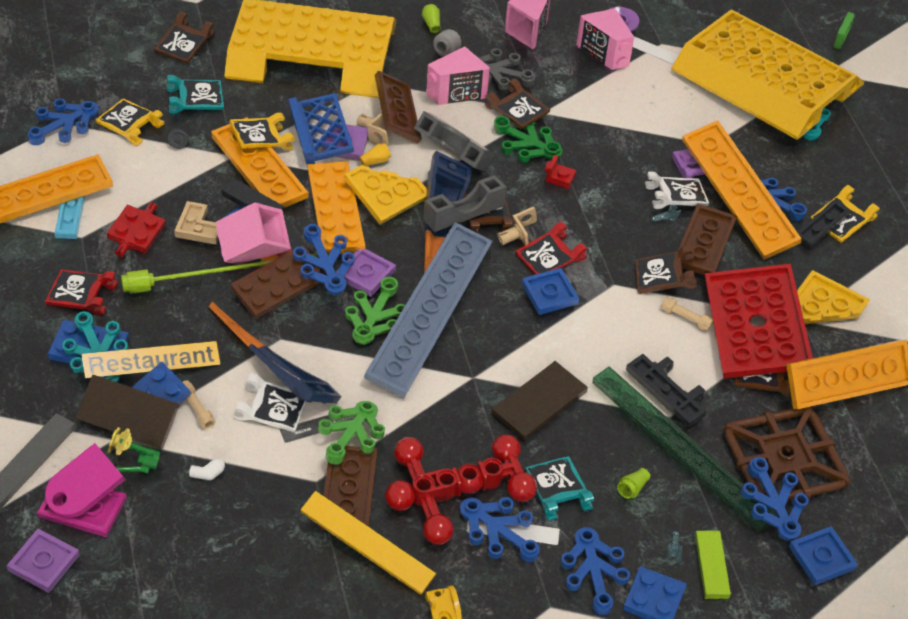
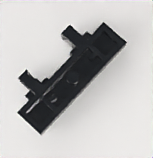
[626,354,706,428]

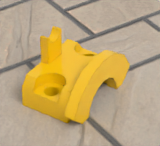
[425,585,462,619]

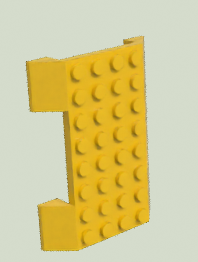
[224,0,396,98]

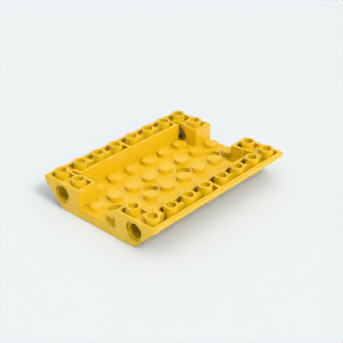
[671,10,864,140]

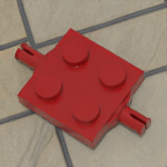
[107,202,166,258]

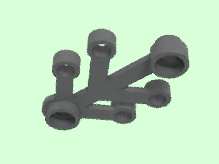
[479,48,535,90]

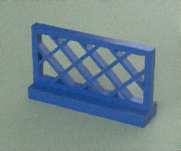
[288,93,354,165]

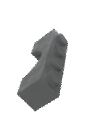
[414,111,495,171]
[423,175,507,232]

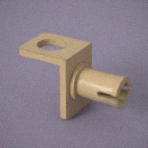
[357,112,389,147]
[497,207,537,246]

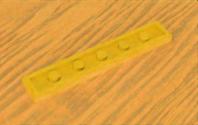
[301,491,436,595]

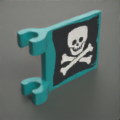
[167,75,224,114]
[525,456,594,521]

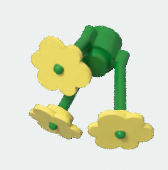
[107,427,160,474]

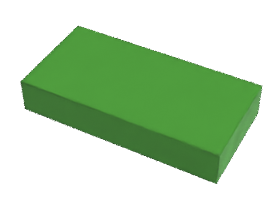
[833,12,855,49]

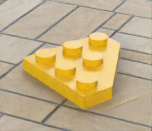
[343,165,427,225]
[797,270,870,324]

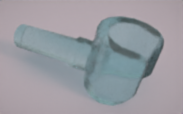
[651,205,681,222]
[667,531,683,561]

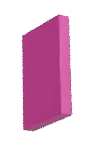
[37,490,127,538]

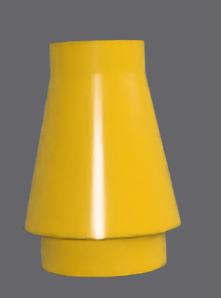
[359,143,391,166]

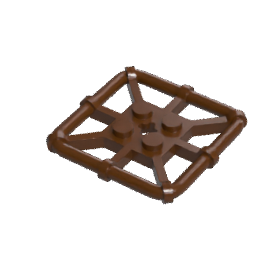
[723,407,850,501]

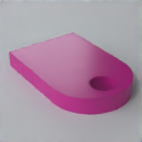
[45,443,126,518]

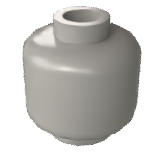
[433,29,461,57]

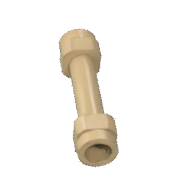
[661,297,713,331]
[183,380,216,429]

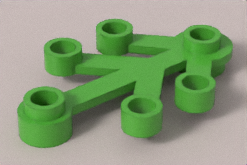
[345,277,405,344]
[318,401,385,464]

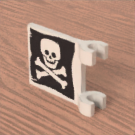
[645,172,709,209]
[234,373,307,432]

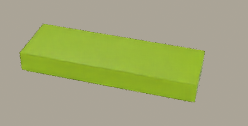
[695,531,731,599]

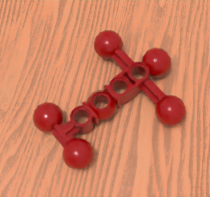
[385,435,537,545]

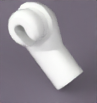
[189,458,225,480]

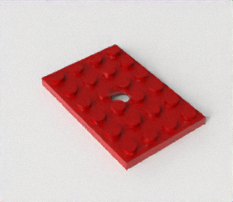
[705,264,813,379]

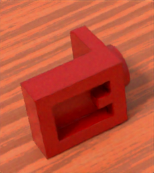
[544,155,576,189]

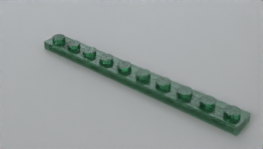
[592,366,777,532]

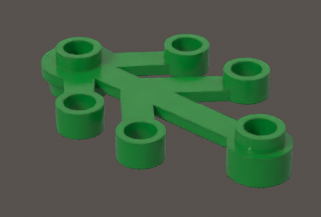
[494,116,562,162]

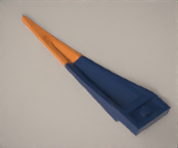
[424,151,472,273]
[209,302,342,404]

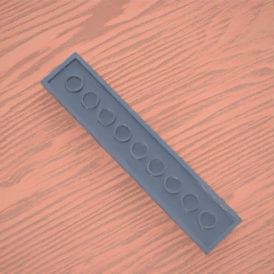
[364,222,493,398]

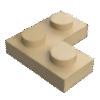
[174,201,219,245]

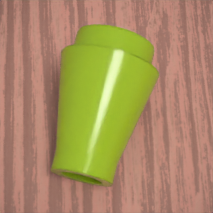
[422,4,441,33]
[617,468,650,499]

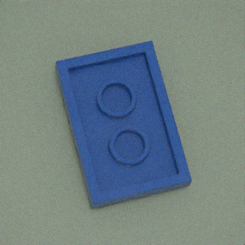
[48,320,129,366]

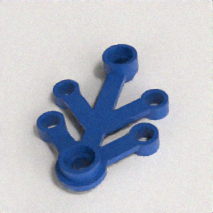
[28,98,99,145]
[761,178,807,222]
[293,224,355,295]
[741,457,809,541]
[460,497,540,562]
[561,527,630,615]

